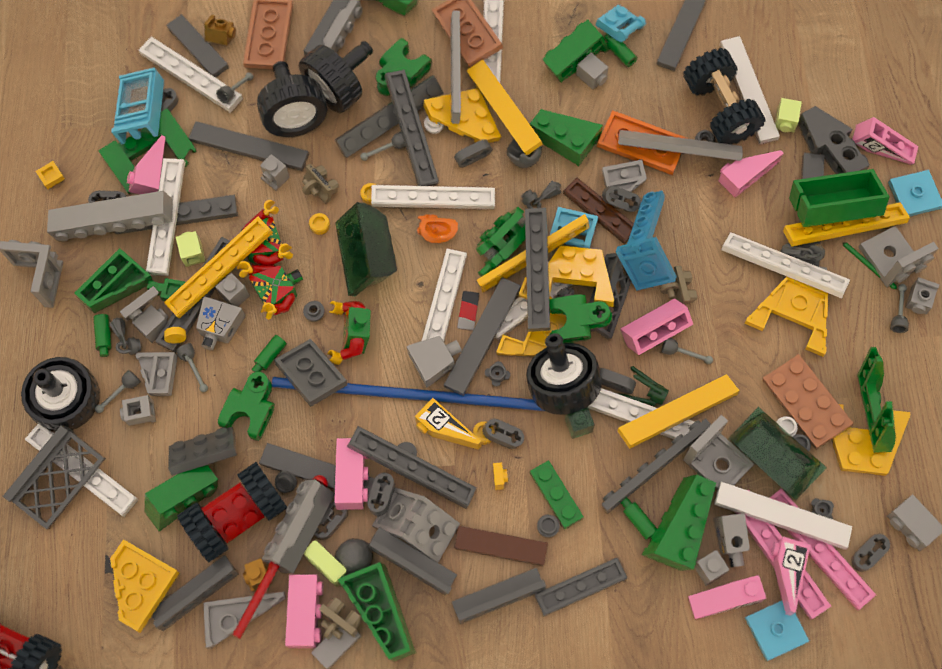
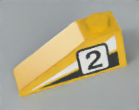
[415,398,482,450]

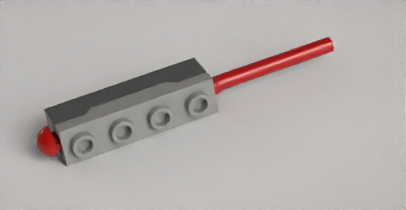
[303,0,362,56]
[232,475,335,639]

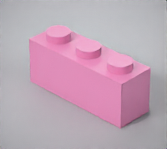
[621,298,693,355]
[335,438,369,510]
[285,575,323,648]

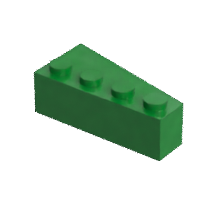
[642,475,716,571]
[337,562,416,662]

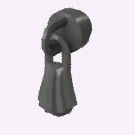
[521,181,561,209]
[780,243,825,262]
[109,317,141,355]

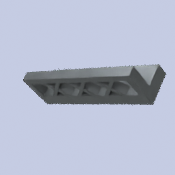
[589,253,631,339]
[367,527,457,595]
[152,555,239,631]
[452,568,546,624]

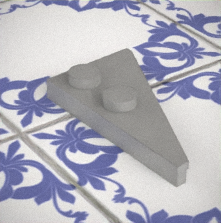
[203,592,286,648]

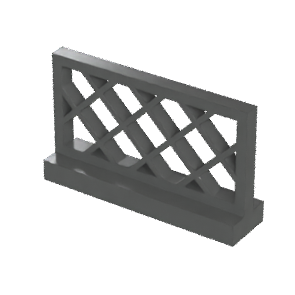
[3,425,106,529]

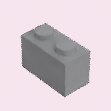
[887,495,942,551]

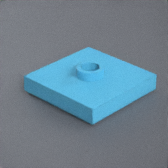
[888,170,942,217]
[745,601,809,661]

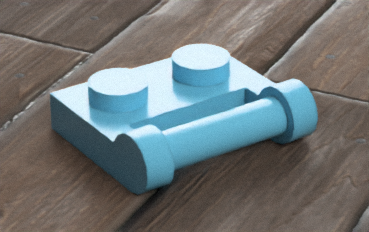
[595,4,646,42]
[550,207,598,248]

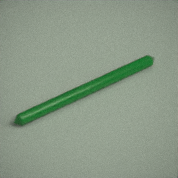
[843,242,897,289]

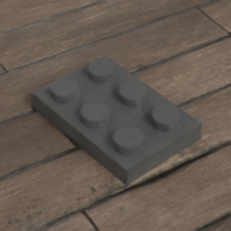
[274,339,347,407]
[168,427,237,476]

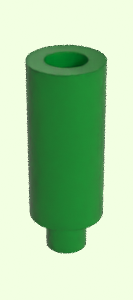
[604,34,638,67]
[93,314,112,357]
[251,335,287,372]
[621,498,657,540]

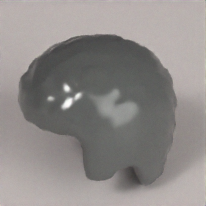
[506,139,542,168]
[334,538,373,576]

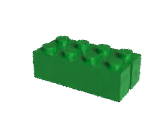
[789,169,890,227]

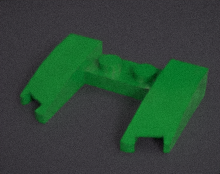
[98,108,197,194]
[857,347,896,453]

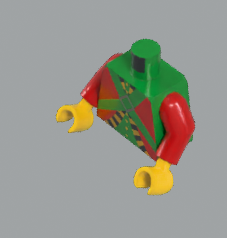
[241,200,293,266]
[237,261,303,320]
[327,301,371,365]

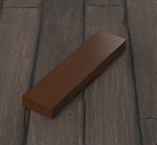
[563,178,634,244]
[455,526,548,566]

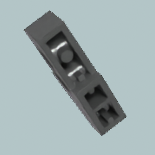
[798,106,870,174]

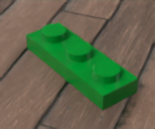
[530,460,584,530]

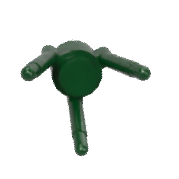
[614,366,669,407]

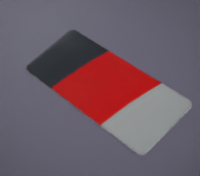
[457,291,479,330]

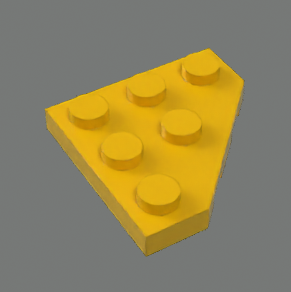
[423,88,501,143]
[110,539,180,633]

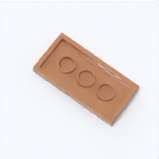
[243,0,293,69]
[432,0,503,68]
[763,354,854,449]

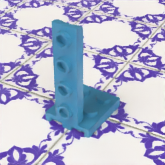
[616,190,677,291]

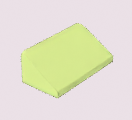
[304,540,347,587]

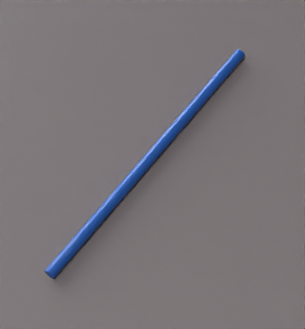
[272,377,544,411]

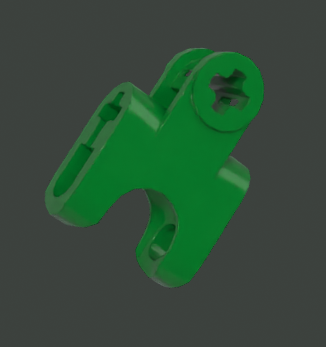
[376,38,432,96]
[550,294,612,343]
[218,372,275,441]

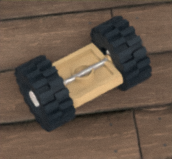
[683,48,766,145]

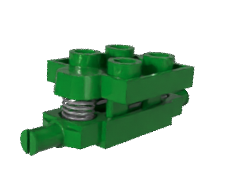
[476,207,526,277]

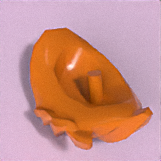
[417,214,458,243]

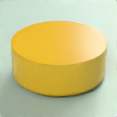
[360,183,376,205]
[309,213,330,235]
[164,327,186,344]
[473,421,495,445]

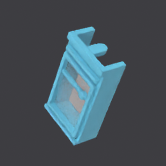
[111,67,164,144]

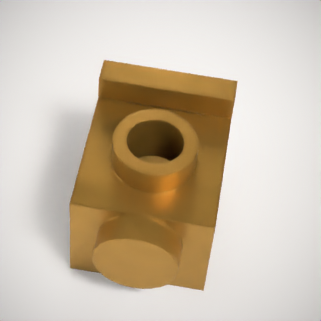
[204,14,236,45]
[243,558,273,592]

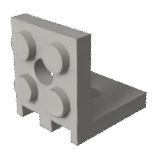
[859,226,939,287]
[0,240,63,308]
[683,415,754,491]
[372,487,460,563]

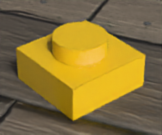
[35,161,65,190]
[493,463,508,490]

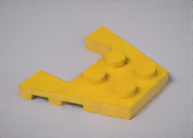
[548,245,614,307]
[744,276,828,357]
[496,277,567,356]
[832,404,910,476]

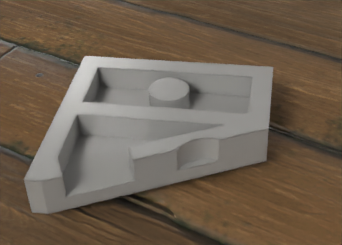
[602,160,647,199]
[120,286,159,321]
[135,352,178,396]

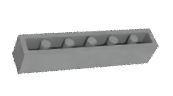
[47,190,173,241]

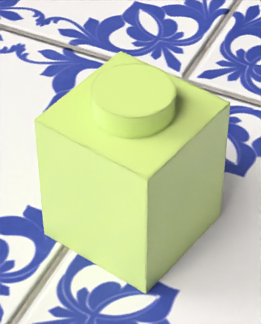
[775,98,802,132]
[176,231,206,267]

